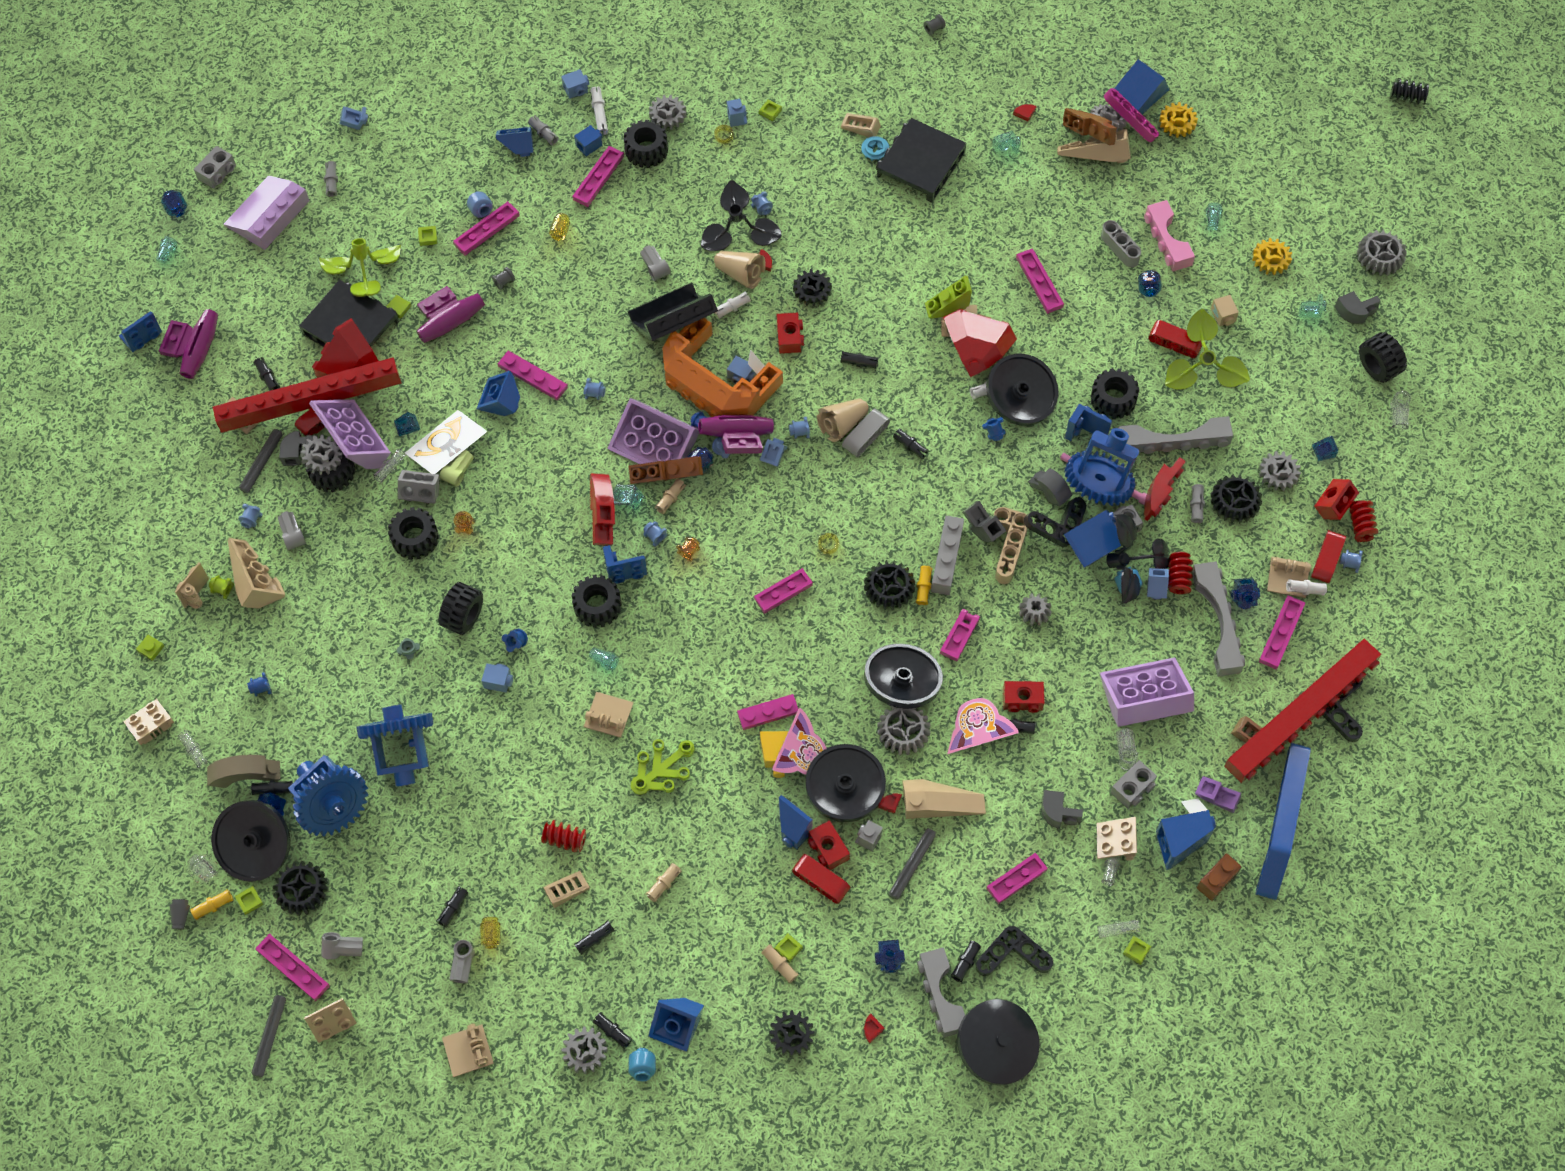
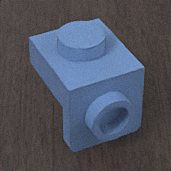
[339,106,368,130]

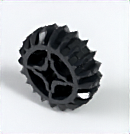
[1210,474,1262,524]
[864,560,915,611]
[273,860,329,916]

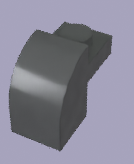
[1335,291,1381,324]
[279,431,318,466]
[1028,468,1073,506]
[962,501,1006,542]
[1041,790,1083,829]

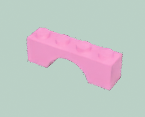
[1144,200,1195,271]

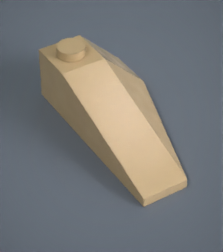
[1057,129,1131,163]
[228,538,285,609]
[902,779,986,819]

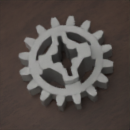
[649,95,686,130]
[1090,104,1127,132]
[300,435,342,475]
[1259,451,1301,491]
[561,1027,608,1074]

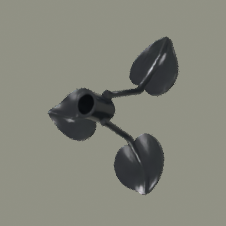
[701,180,782,251]
[1106,514,1170,604]

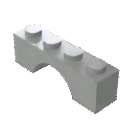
[931,515,964,595]
[917,947,965,1038]

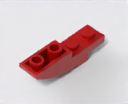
[1144,457,1186,522]
[590,473,615,546]

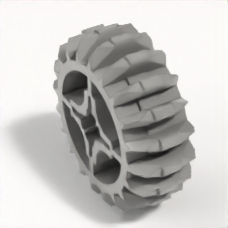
[1357,229,1407,276]
[877,706,931,755]

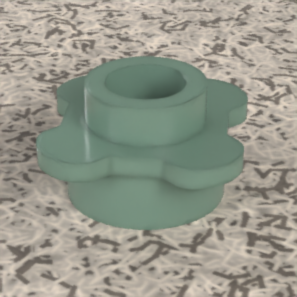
[397,638,420,660]

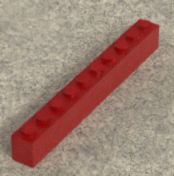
[212,357,402,433]
[1224,638,1382,783]

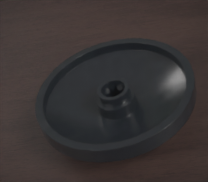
[986,353,1059,426]
[864,644,943,709]
[806,744,886,822]
[211,800,291,882]
[957,999,1040,1086]

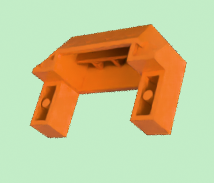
[662,318,783,417]

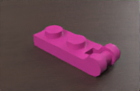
[940,609,981,662]

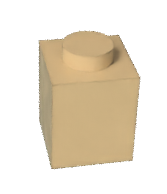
[1211,295,1239,326]

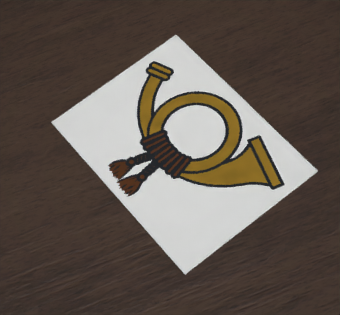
[405,410,487,474]

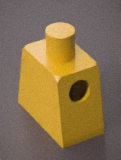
[760,731,789,778]

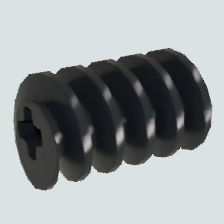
[1390,78,1429,105]

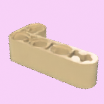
[994,507,1028,584]

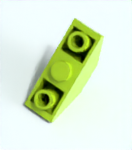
[925,275,972,319]

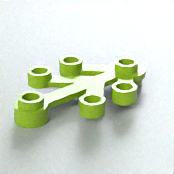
[631,739,695,795]

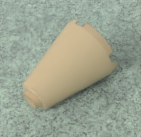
[714,251,766,289]
[817,398,869,442]

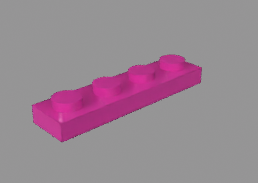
[572,146,624,207]
[453,201,520,256]
[1016,248,1064,314]
[497,350,568,401]
[1259,595,1305,670]
[255,933,330,1002]

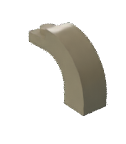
[207,755,280,788]

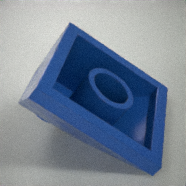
[496,127,534,157]
[476,371,520,416]
[779,795,813,850]
[648,998,704,1052]

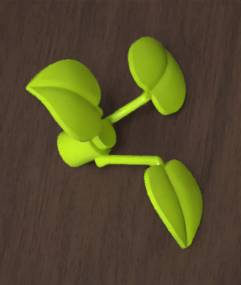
[319,238,401,297]
[1165,308,1250,390]

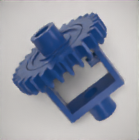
[1064,428,1139,506]
[356,704,433,786]
[288,755,369,836]

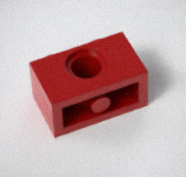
[777,312,804,354]
[1314,479,1359,520]
[1003,681,1044,713]
[807,820,850,870]

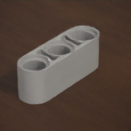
[1101,220,1141,267]
[842,408,890,457]

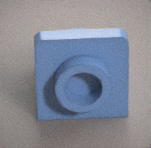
[760,438,787,467]

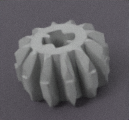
[1019,593,1052,626]

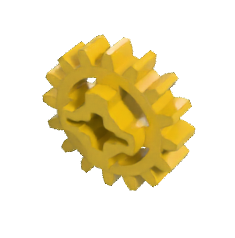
[1159,102,1198,138]
[1252,238,1292,275]

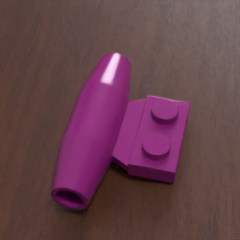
[416,286,485,343]
[158,309,219,379]
[698,415,774,454]

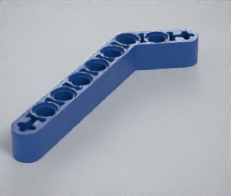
[1255,743,1311,900]

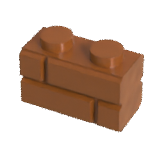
[1197,853,1242,901]

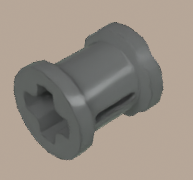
[923,14,946,36]
[491,267,516,290]

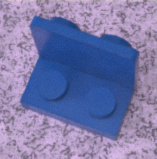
[118,311,162,352]
[1065,404,1112,441]
[603,545,647,584]

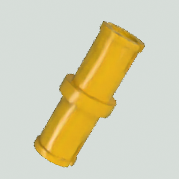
[916,565,933,605]
[190,889,234,920]

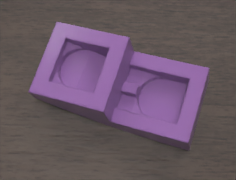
[1195,776,1241,813]

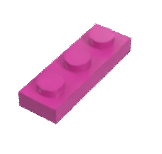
[754,568,813,614]
[737,694,798,730]
[986,853,1048,905]

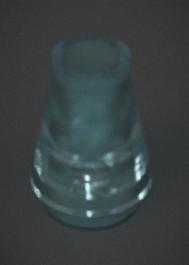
[1205,203,1223,230]
[156,236,178,264]
[589,647,619,671]

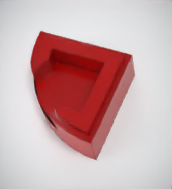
[1013,104,1037,122]
[759,249,772,272]
[877,793,902,814]
[864,1013,885,1044]

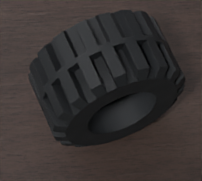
[623,120,668,168]
[1358,332,1407,383]
[1091,368,1139,419]
[305,441,355,492]
[388,507,439,560]
[572,575,622,628]
[438,582,483,635]

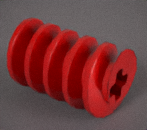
[1349,500,1379,542]
[1168,552,1193,595]
[541,820,586,853]

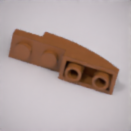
[1063,108,1117,145]
[628,456,703,484]

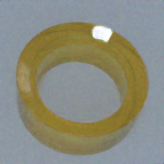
[714,125,733,144]
[818,533,839,554]

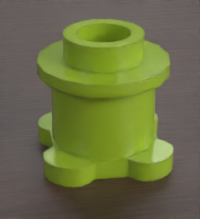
[209,575,234,599]

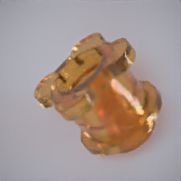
[454,511,475,535]
[676,537,700,562]

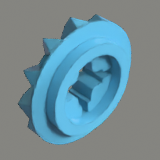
[861,136,889,161]

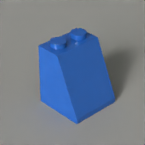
[1114,59,1169,114]
[1064,510,1122,567]
[1156,810,1216,870]

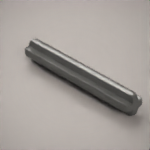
[239,429,283,493]
[889,828,936,899]
[251,995,286,1077]

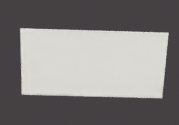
[748,350,764,374]
[1181,798,1207,813]

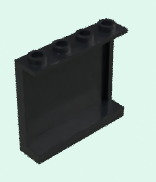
[876,118,966,203]
[299,280,399,347]
[627,282,718,341]

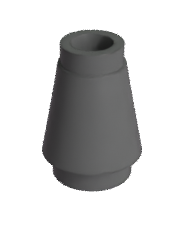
[169,899,190,930]

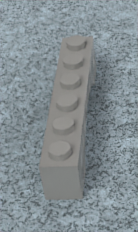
[1118,416,1233,454]
[1191,561,1245,677]

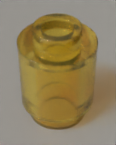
[549,213,570,241]
[480,917,501,949]

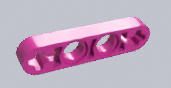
[1104,88,1159,142]

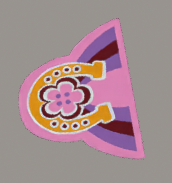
[947,698,1019,754]
[772,708,827,775]

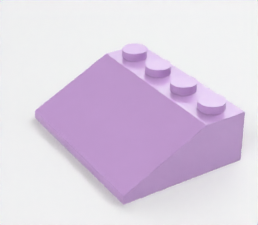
[224,176,309,250]
[607,398,699,464]
[309,400,391,469]
[1100,657,1194,727]

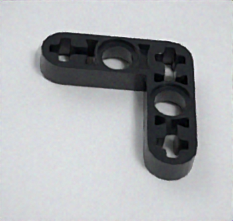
[1024,497,1087,548]
[1323,680,1363,742]
[976,926,1053,976]

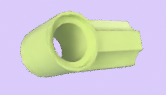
[439,450,474,487]

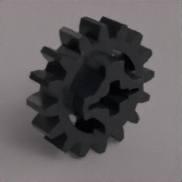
[793,269,832,306]
[769,1010,815,1057]

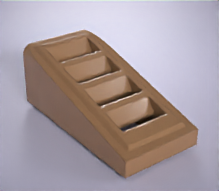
[1231,716,1262,743]

